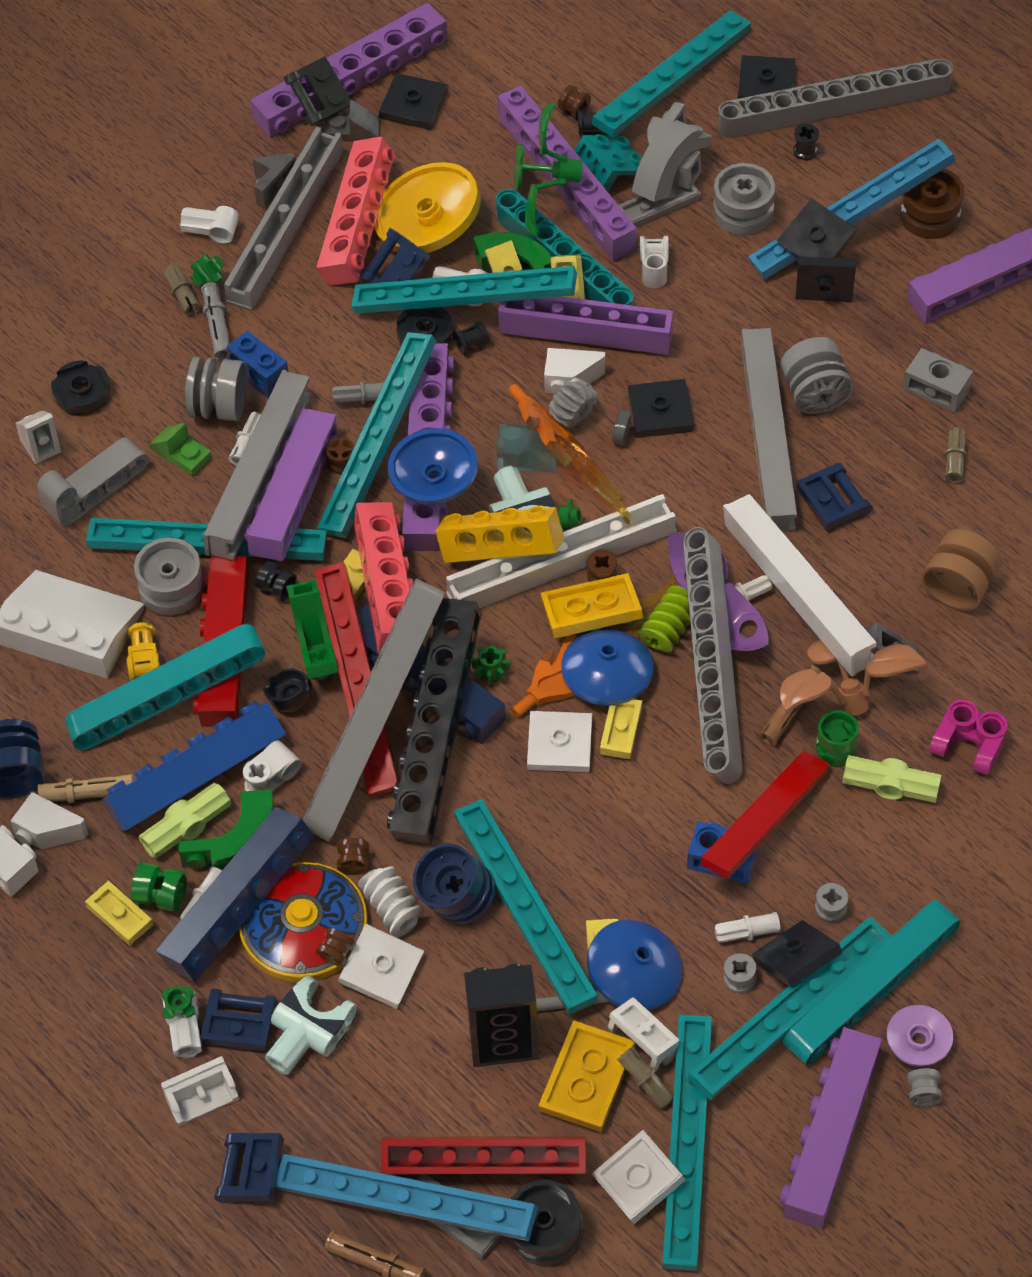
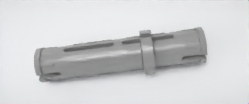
[201,282,230,361]

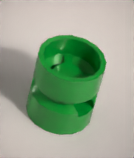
[816,710,859,767]
[131,862,187,912]

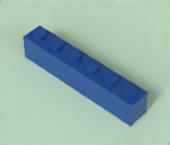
[102,701,286,831]

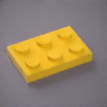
[540,573,643,638]
[538,1020,635,1133]

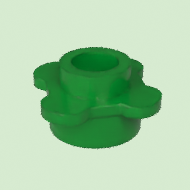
[558,499,582,529]
[162,986,195,1019]

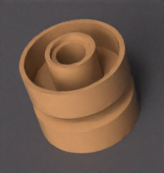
[921,529,1002,611]

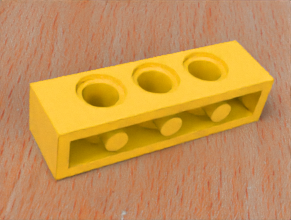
[435,506,564,563]

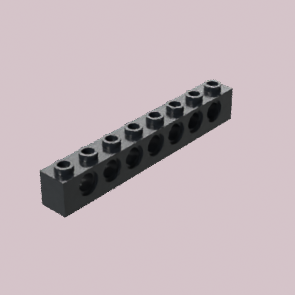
[387,598,482,846]

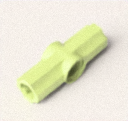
[842,755,941,803]
[139,782,231,859]

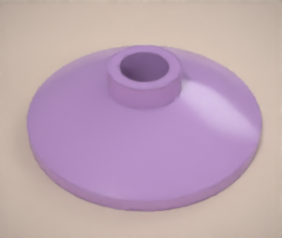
[886,1005,953,1067]

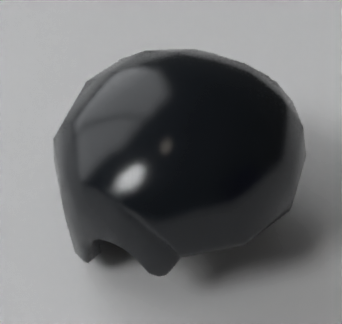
[263,668,312,712]

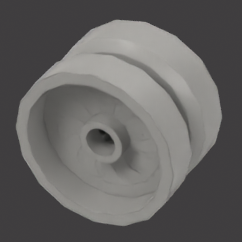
[713,163,775,235]
[134,537,205,616]

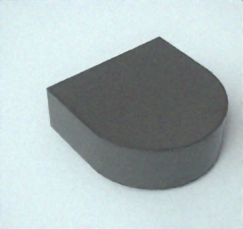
[612,409,632,445]

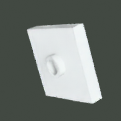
[527,711,592,772]
[338,924,424,1009]
[591,1130,686,1224]

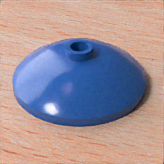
[388,428,478,504]
[561,630,654,705]
[587,920,682,1011]

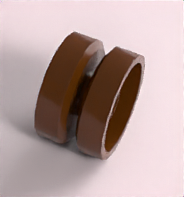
[900,169,965,239]

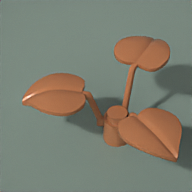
[780,639,927,716]

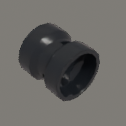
[255,561,297,601]

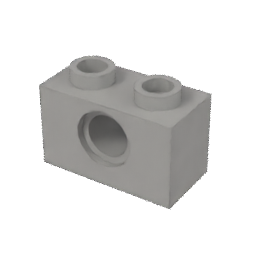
[903,348,973,413]

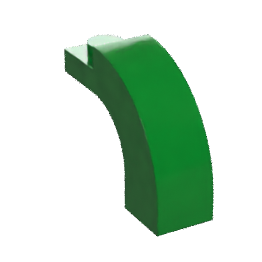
[474,232,552,273]
[286,579,338,679]
[179,789,275,870]

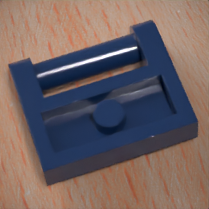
[360,227,431,283]
[796,463,873,531]
[200,989,277,1051]
[214,1133,284,1204]

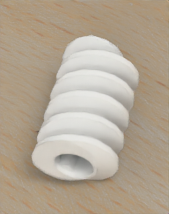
[358,866,423,938]

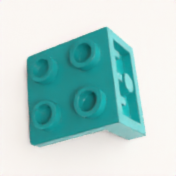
[574,134,642,192]

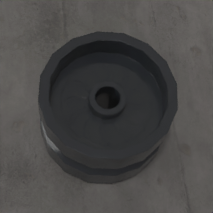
[510,1179,584,1267]

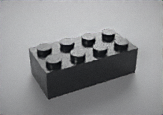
[464,963,539,1067]

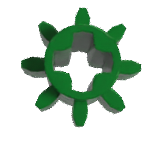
[189,254,225,287]
[472,644,510,684]

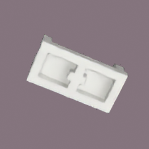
[608,997,680,1071]
[161,1056,240,1127]

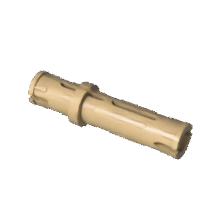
[38,774,133,803]

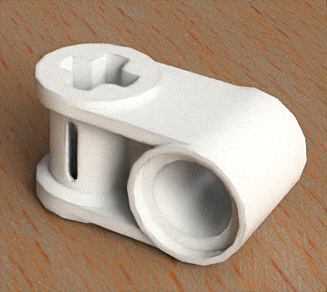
[640,236,669,289]
[243,740,302,792]

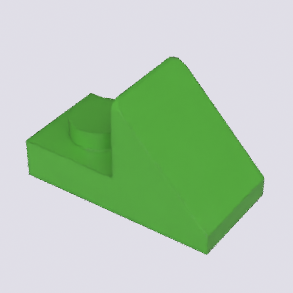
[149,423,212,477]

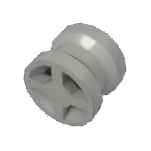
[815,883,848,923]
[724,953,756,994]
[907,1068,943,1107]

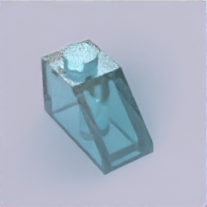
[496,424,558,473]

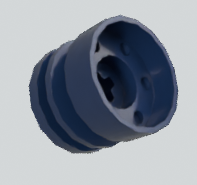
[0,719,46,799]
[413,843,496,925]

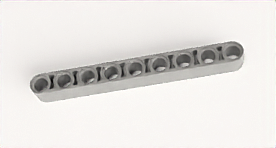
[718,59,953,138]
[683,527,743,784]
[303,578,445,842]

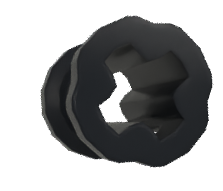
[578,109,606,135]
[793,124,819,161]
[453,320,490,354]

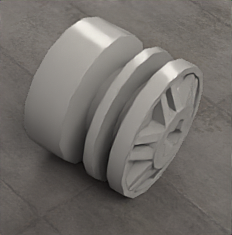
[780,337,854,414]
[185,356,247,422]

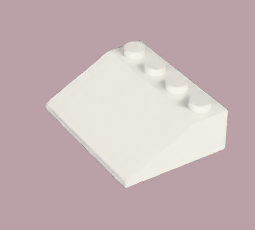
[0,570,145,679]

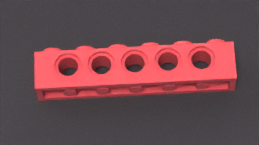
[316,136,395,286]
[354,502,413,655]

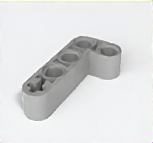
[37,437,149,526]

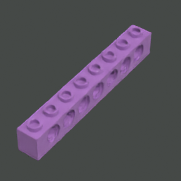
[250,3,448,138]
[497,85,637,262]
[402,344,454,551]

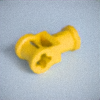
[127,622,160,681]

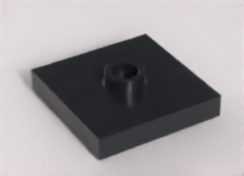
[738,55,796,99]
[379,73,448,130]
[777,198,857,258]
[795,256,856,302]
[628,379,694,437]
[752,920,842,987]

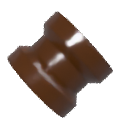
[558,85,591,119]
[326,437,355,475]
[587,549,617,582]
[337,838,369,875]
[316,928,356,967]

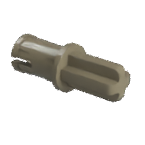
[164,264,201,316]
[944,427,968,484]
[617,1046,673,1108]

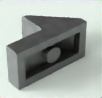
[323,100,379,142]
[253,153,296,209]

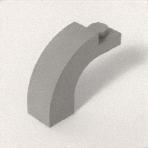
[647,102,702,189]
[632,120,712,202]

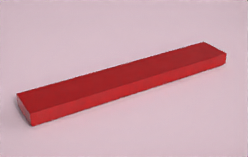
[701,750,830,879]

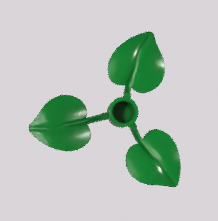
[513,103,582,235]

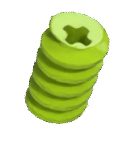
[638,585,691,653]

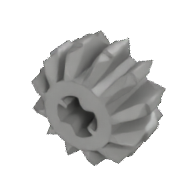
[549,377,597,429]

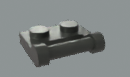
[283,56,350,126]

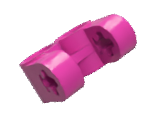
[929,699,1008,776]

